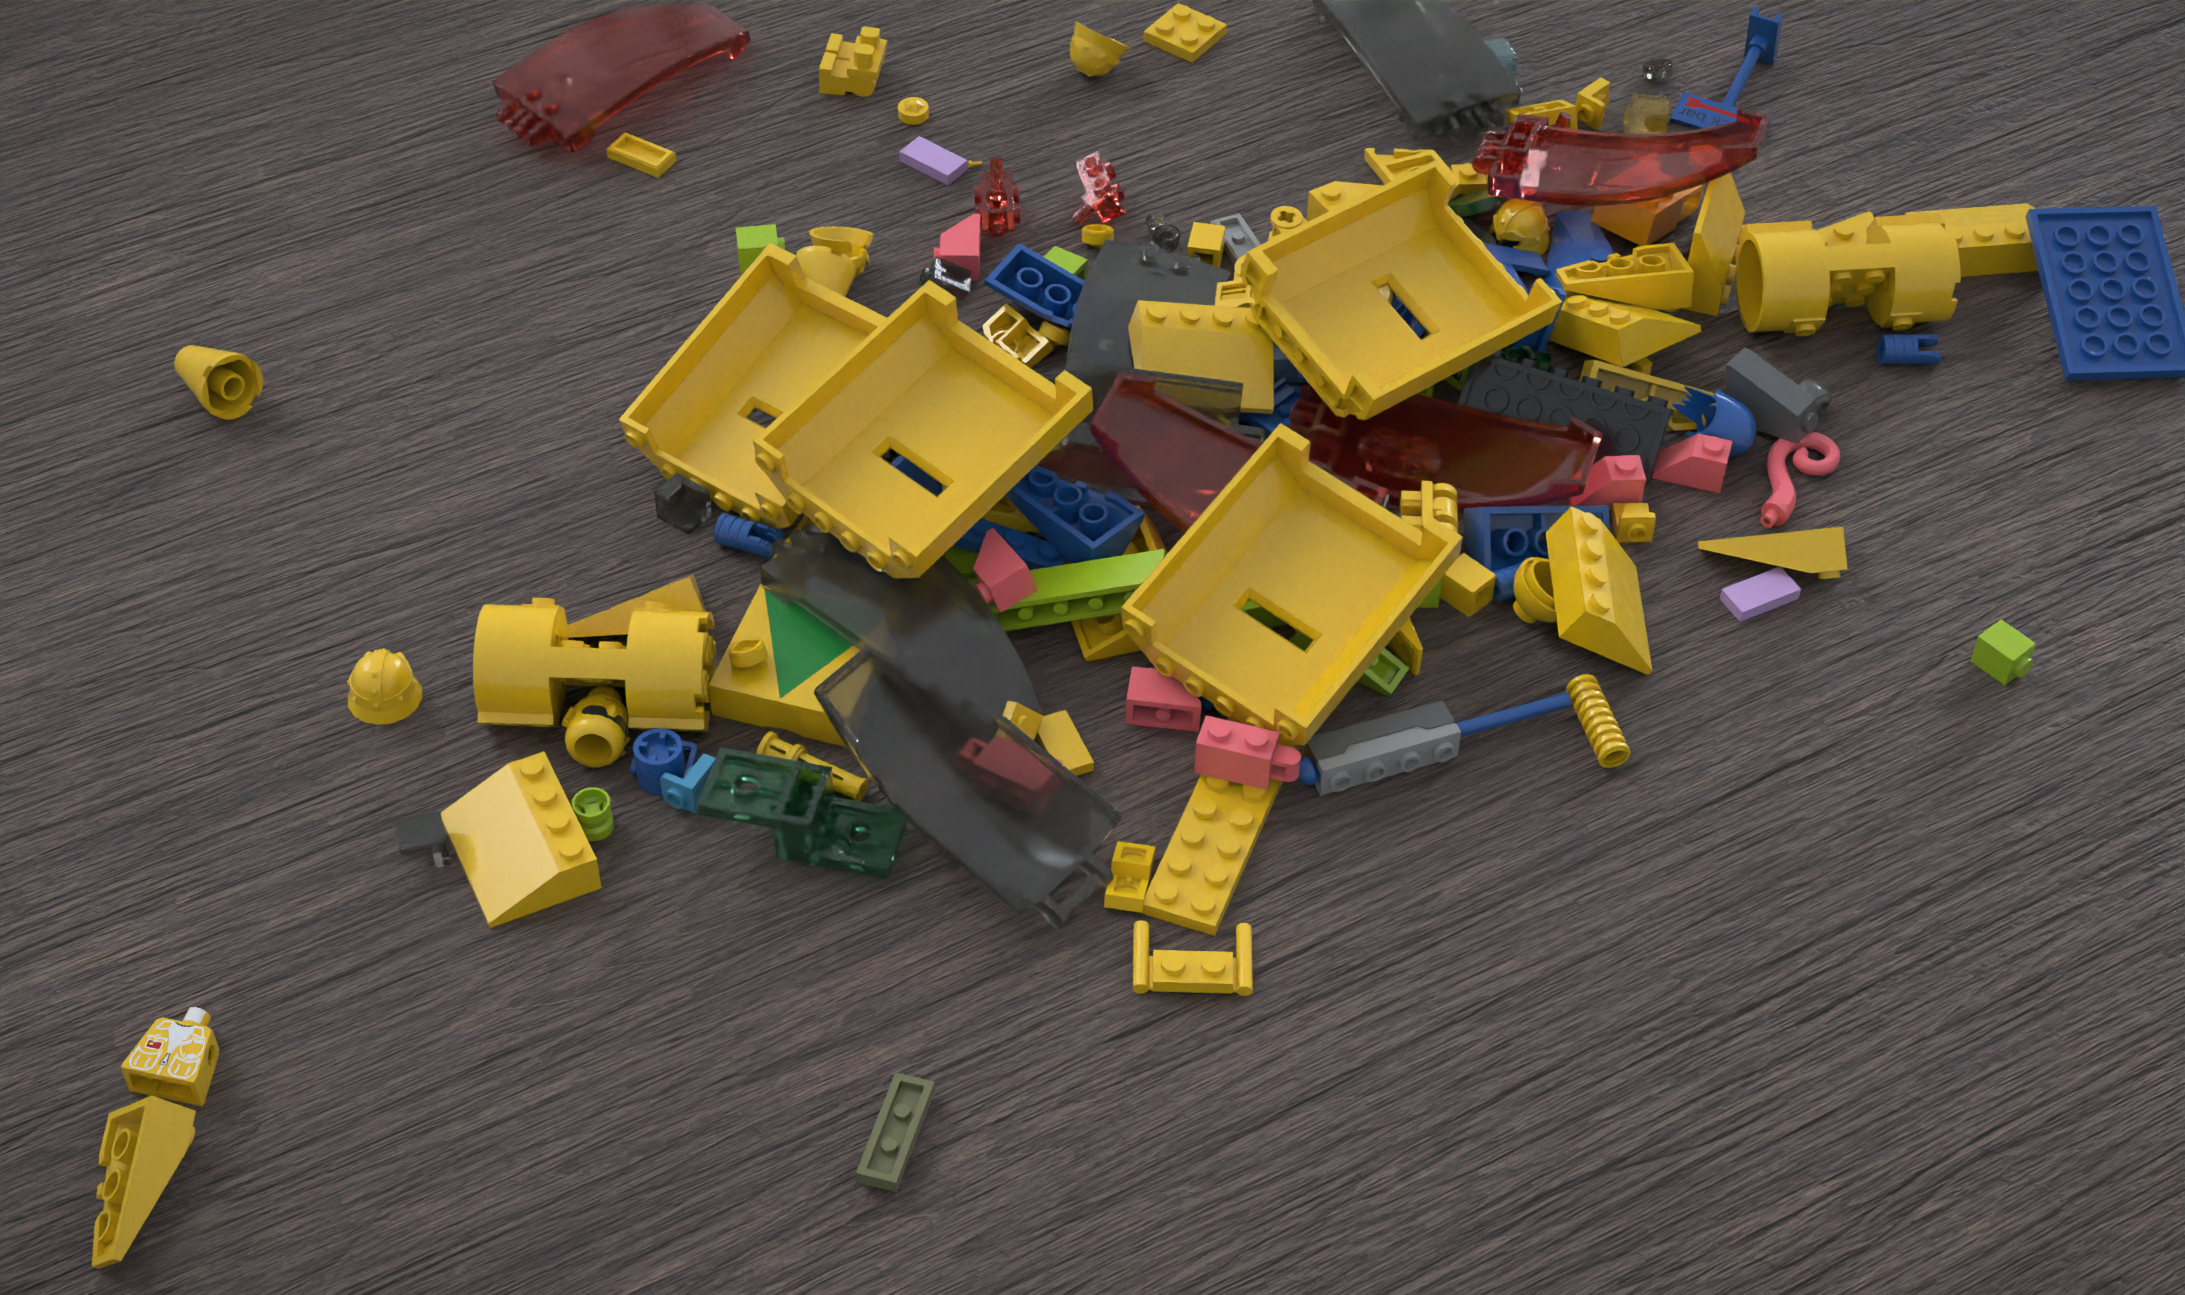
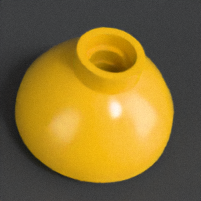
[1513,557,1557,623]

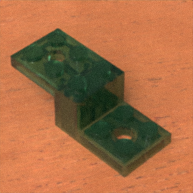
[697,747,908,879]

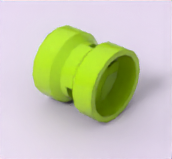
[572,787,614,841]

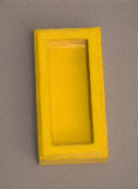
[606,132,677,178]
[1036,710,1094,780]

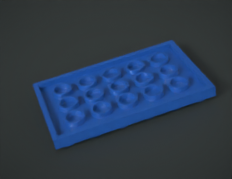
[2025,206,2185,381]

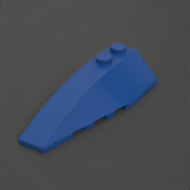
[984,243,1134,340]

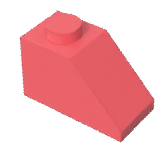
[934,214,981,281]
[1652,433,1733,494]
[1566,455,1646,510]
[973,528,1037,613]
[1126,666,1202,732]

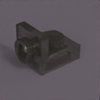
[918,256,972,301]

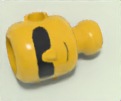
[562,685,630,768]

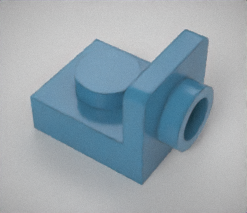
[660,753,720,814]

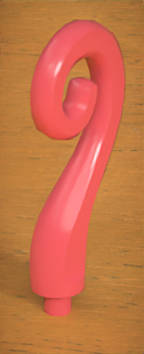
[1760,432,1840,528]

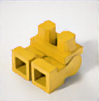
[819,26,887,97]
[1400,481,1458,533]

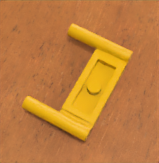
[1133,920,1253,996]

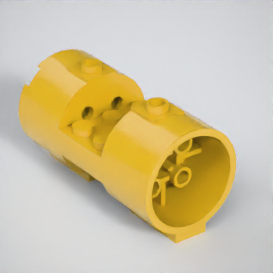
[1735,213,1961,336]
[473,598,716,732]

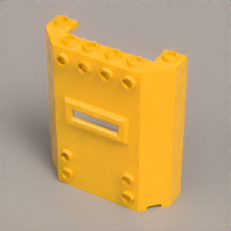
[1240,160,1562,420]
[619,243,887,529]
[753,280,1093,579]
[1121,423,1463,746]

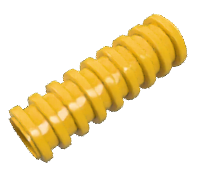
[1566,674,1631,768]

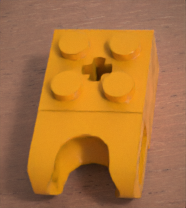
[1591,160,1705,246]

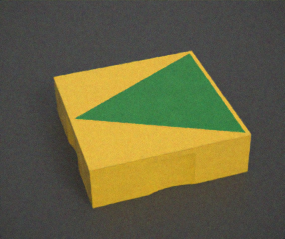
[708,582,901,748]

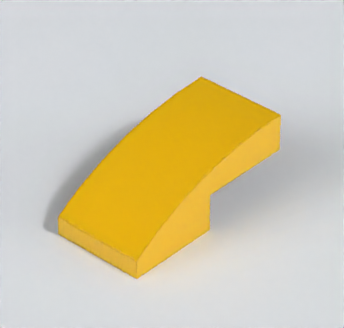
[1104,841,1156,913]

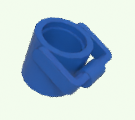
[630,728,699,795]

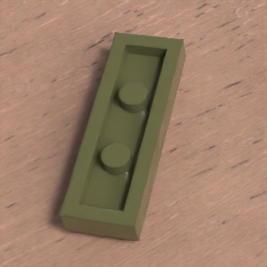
[856,1072,935,1192]

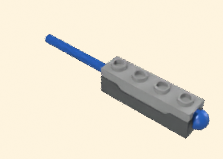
[1298,693,1571,796]

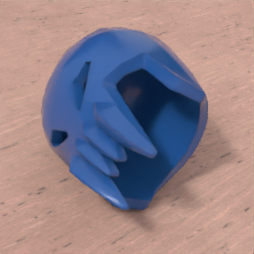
[1672,386,1756,457]

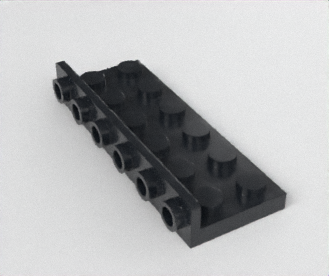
[1452,350,1675,482]

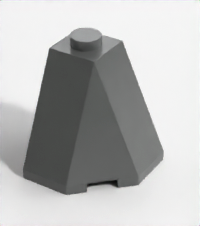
[1726,348,1818,444]

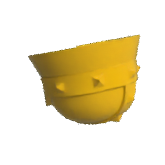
[1070,21,1130,77]
[1486,197,1550,255]
[809,226,874,279]
[347,648,423,725]

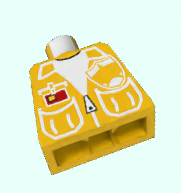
[121,1007,219,1106]

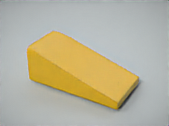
[1387,617,1423,676]

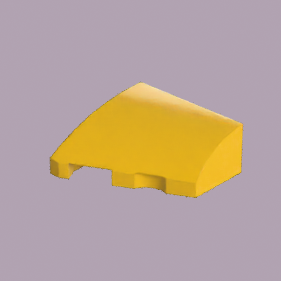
[982,303,1054,368]

